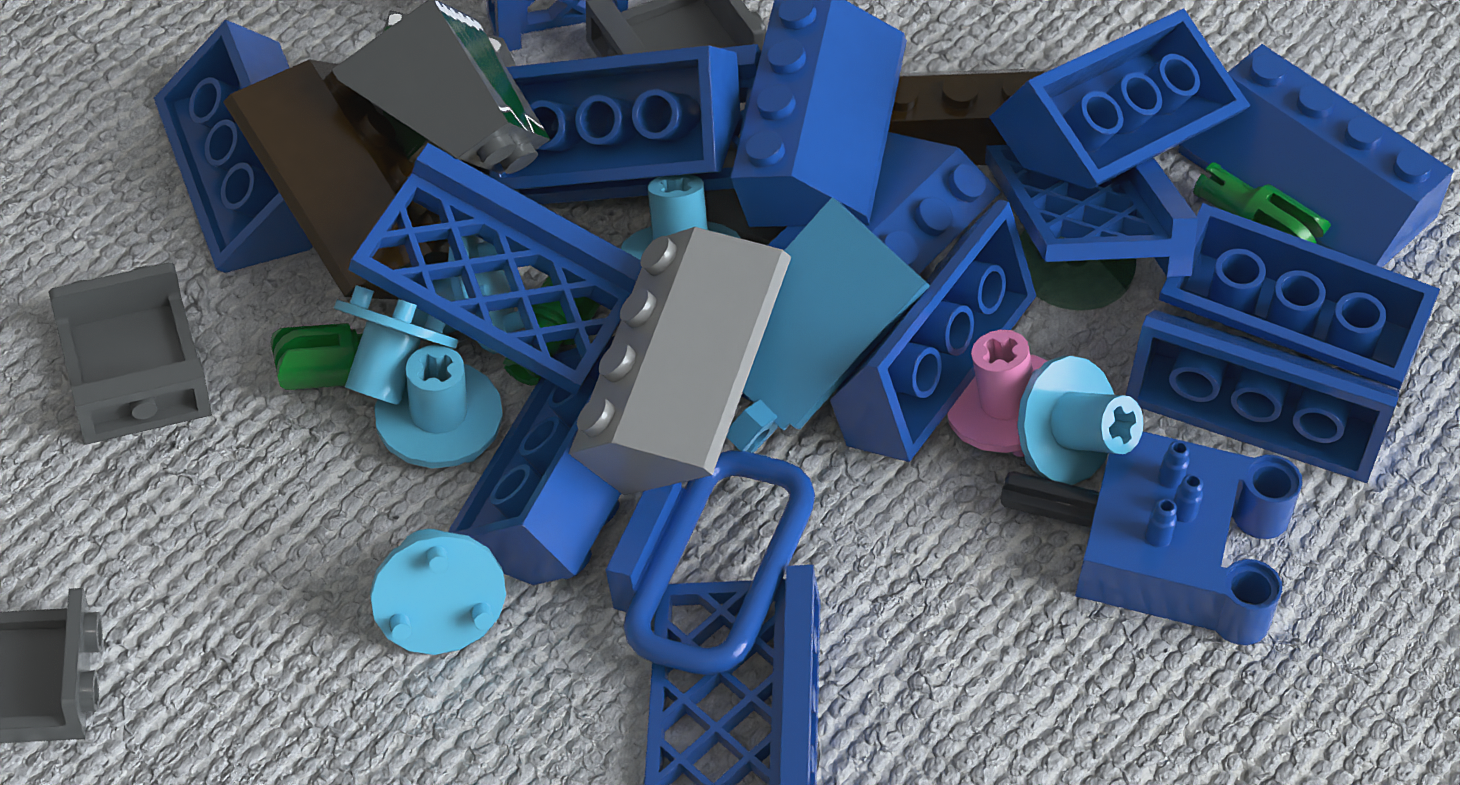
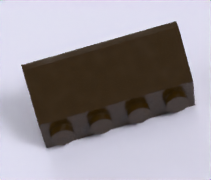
[223,59,450,300]
[888,69,1044,166]

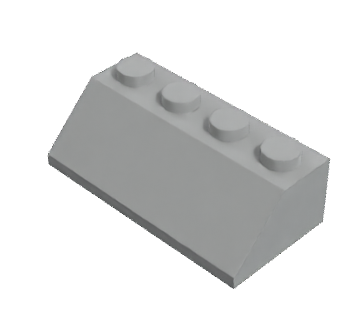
[569,227,791,495]

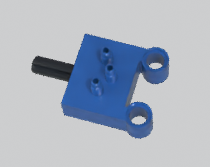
[1000,431,1302,645]

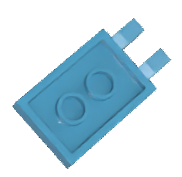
[726,197,930,453]

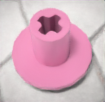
[947,330,1047,457]

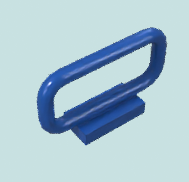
[605,450,815,675]

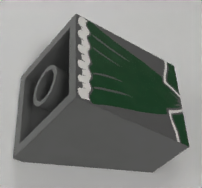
[332,0,551,174]

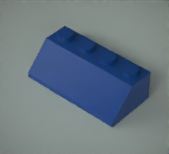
[731,0,907,227]
[989,8,1250,189]
[154,19,313,273]
[1178,44,1454,268]
[489,46,740,190]
[767,132,1001,275]
[830,200,1037,462]
[1158,203,1440,389]
[1125,310,1400,483]
[448,336,621,585]

